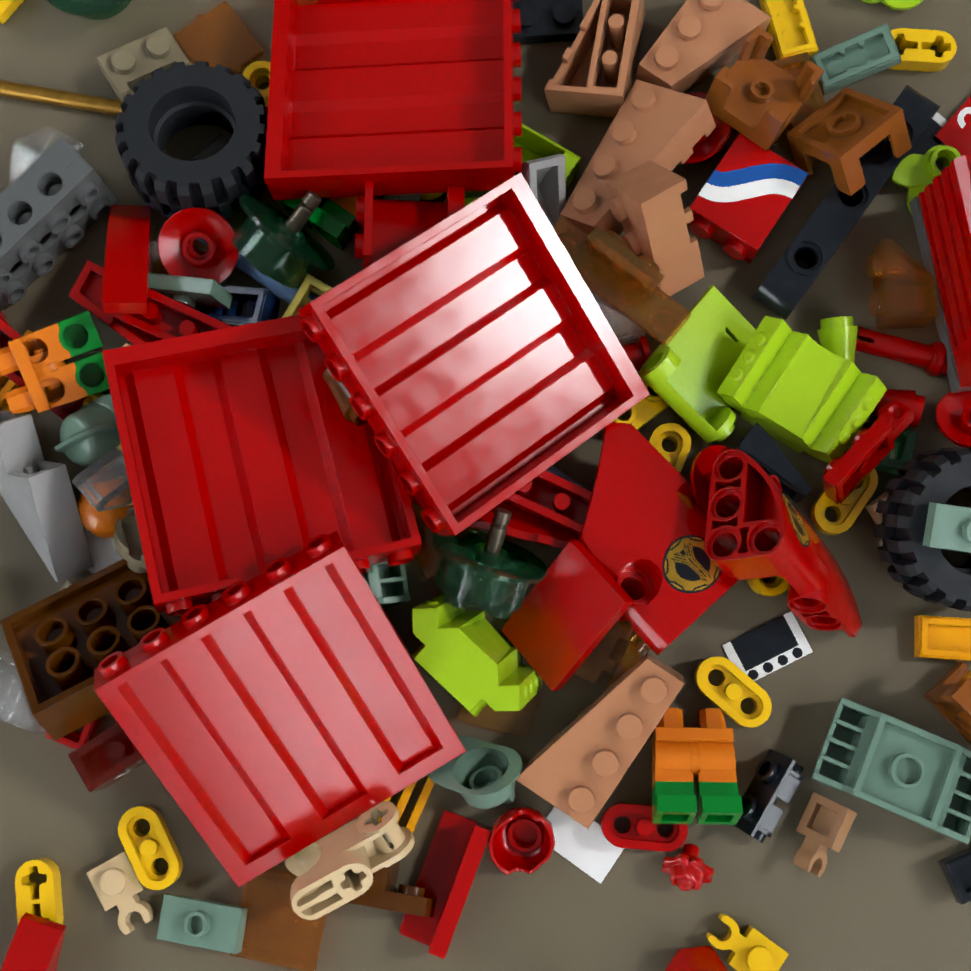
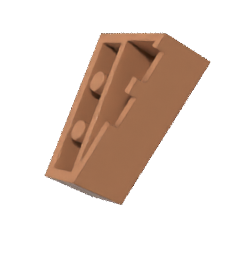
[544,0,645,118]

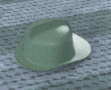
[54,394,124,469]
[428,736,523,809]

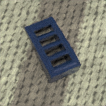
[195,285,280,327]

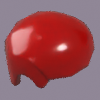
[488,807,555,875]

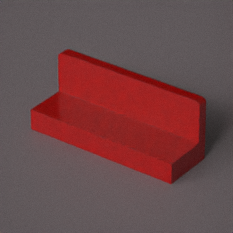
[399,810,492,959]

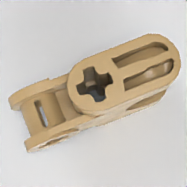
[284,801,414,920]

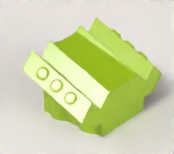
[717,316,887,463]
[411,592,542,717]

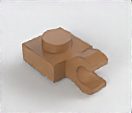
[793,792,857,877]

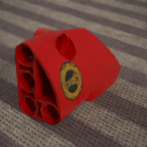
[579,422,739,656]
[704,449,862,637]

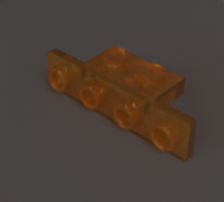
[553,217,691,346]

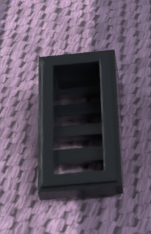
[736,422,812,502]

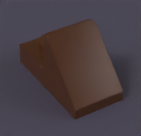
[348,861,436,918]

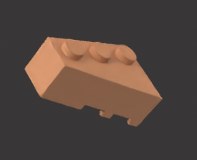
[635,0,771,94]
[607,160,705,300]

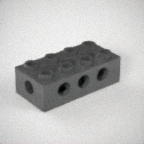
[0,137,118,309]

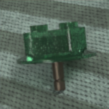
[432,507,547,619]

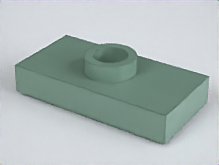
[811,23,901,95]
[149,273,233,309]
[922,502,971,553]
[156,893,248,954]

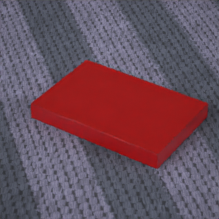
[501,539,634,692]

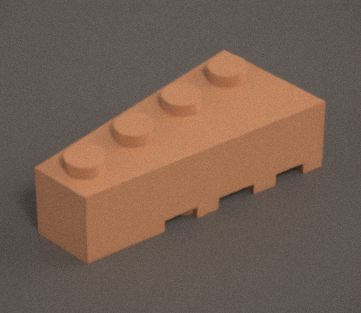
[560,80,716,249]
[516,652,685,829]

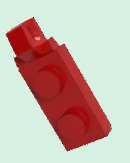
[822,398,915,504]

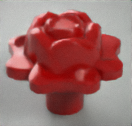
[661,844,714,891]

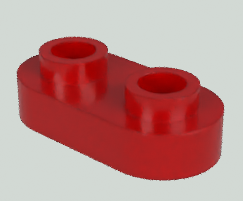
[601,802,688,852]

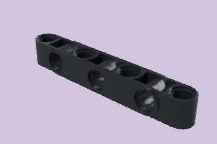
[753,85,941,320]

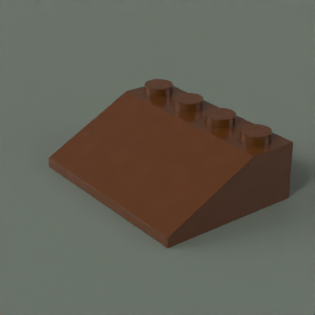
[0,559,182,741]

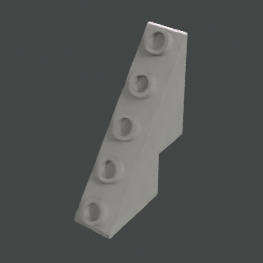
[0,410,94,582]

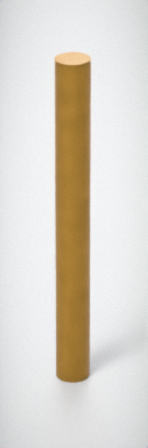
[0,80,123,116]

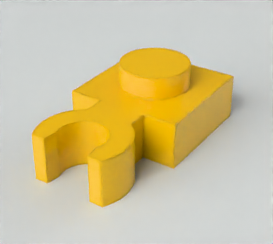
[705,913,789,971]

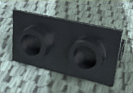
[733,749,804,843]

